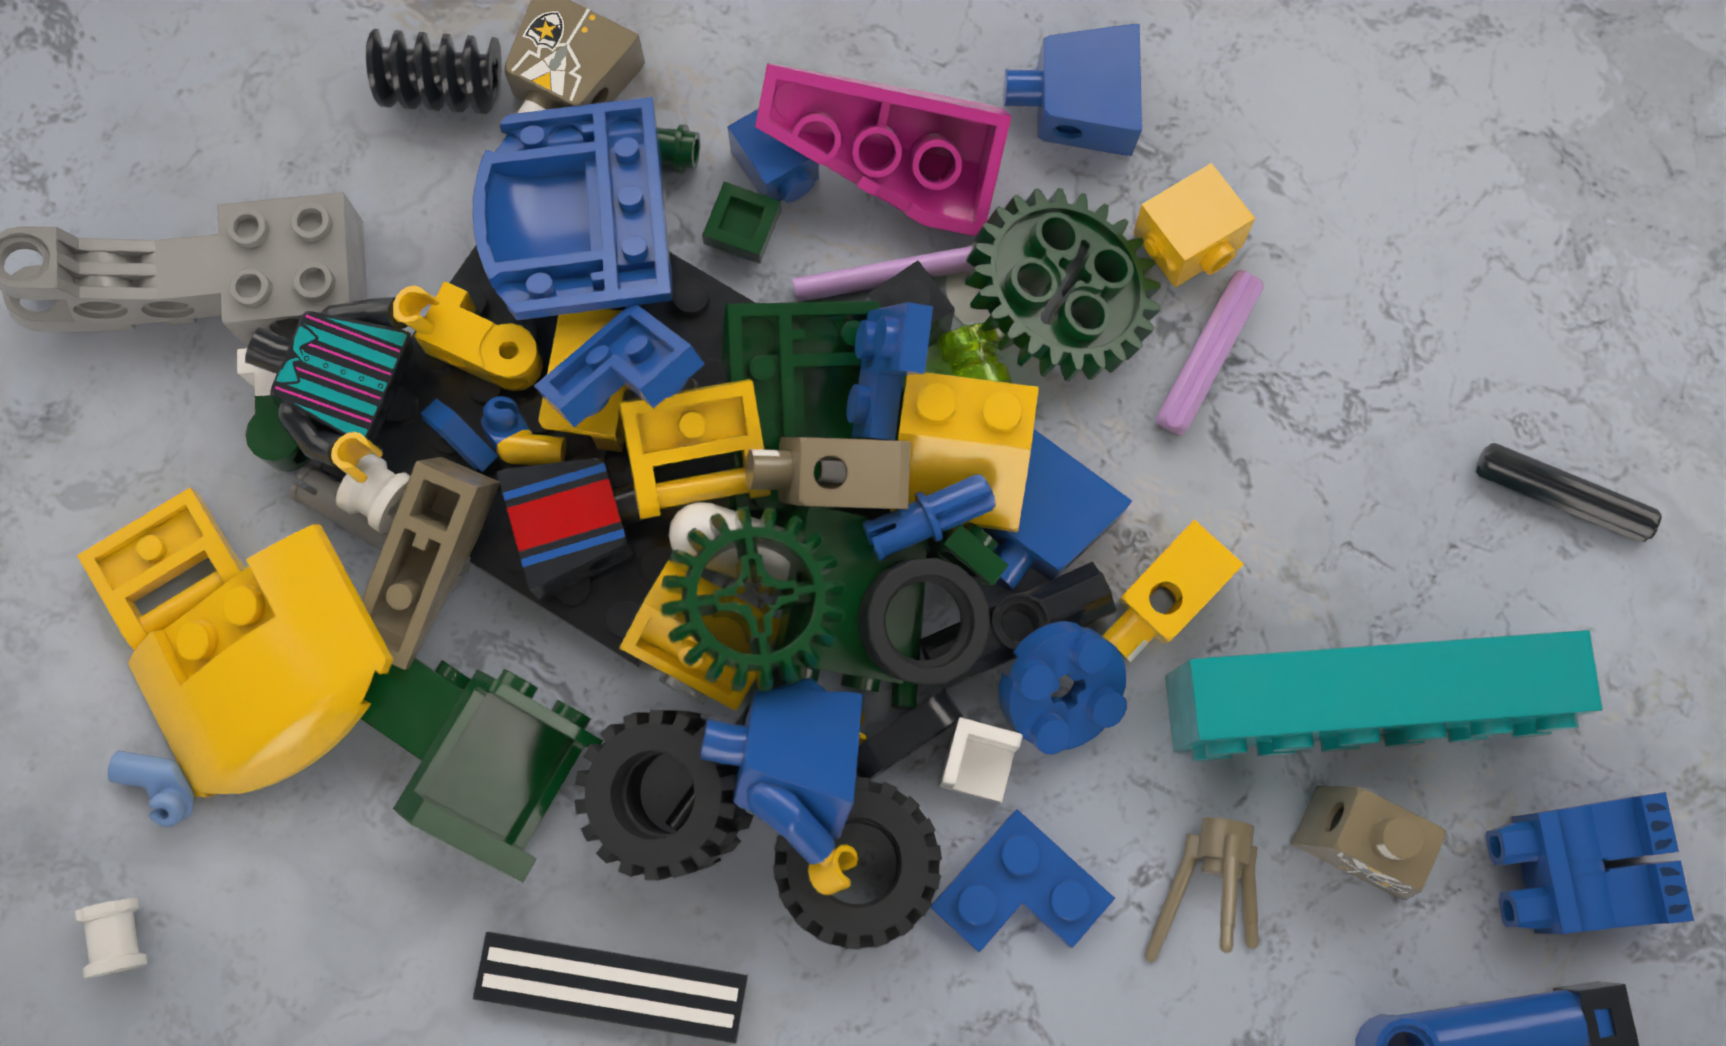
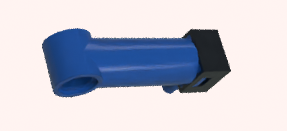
[1356,981,1639,1046]

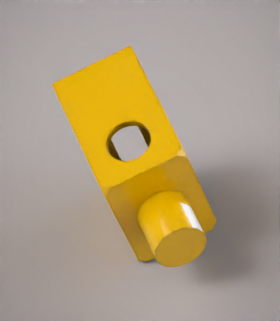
[1103,519,1244,662]

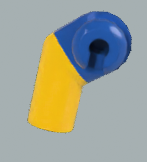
[481,396,566,466]

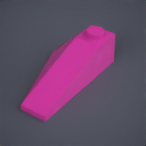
[755,63,1012,236]

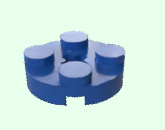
[998,621,1127,755]

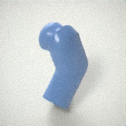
[108,750,195,827]

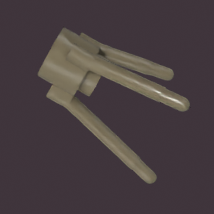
[1144,817,1259,962]

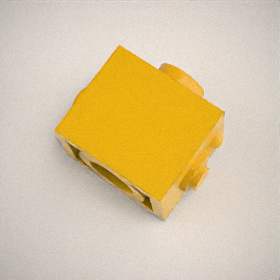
[1133,163,1255,288]

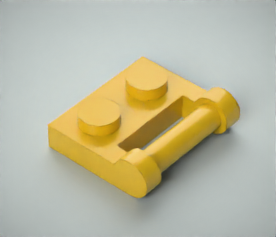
[619,379,770,519]
[77,488,246,650]

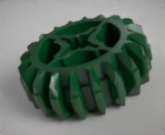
[661,506,846,692]

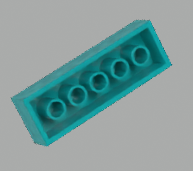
[1165,630,1603,762]

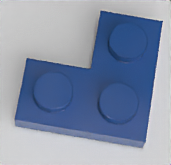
[847,302,933,441]
[534,303,705,427]
[930,809,1115,953]

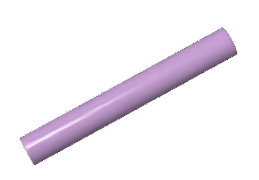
[792,246,974,302]

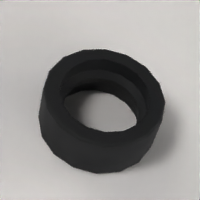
[857,558,990,685]

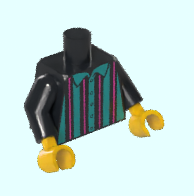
[245,286,440,483]

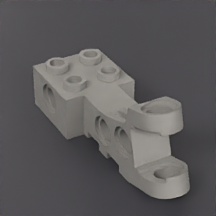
[0,192,367,347]

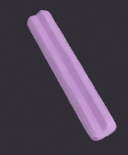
[1156,270,1264,435]

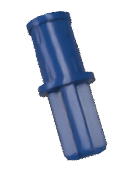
[862,474,996,562]

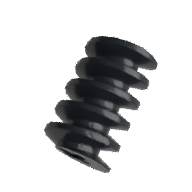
[366,28,502,114]

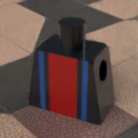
[497,458,662,600]

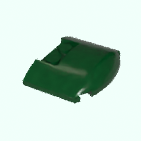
[722,301,907,528]

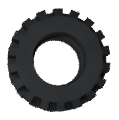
[574,710,754,881]
[773,777,942,950]

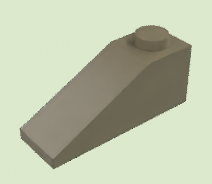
[362,457,500,670]

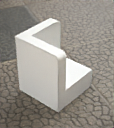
[938,717,1023,804]

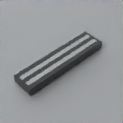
[473,931,749,1043]

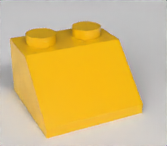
[890,372,1039,532]

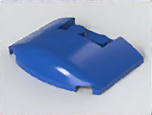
[472,97,673,320]

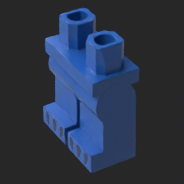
[1485,792,1694,934]

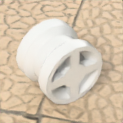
[336,454,410,534]

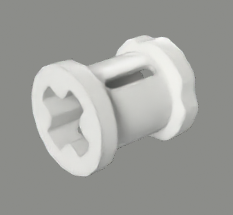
[74,898,148,979]

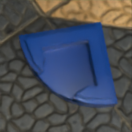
[421,398,498,472]

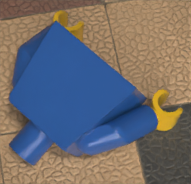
[699,678,867,895]

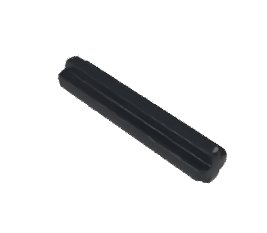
[1476,443,1662,542]

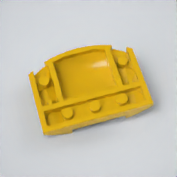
[128,524,394,797]

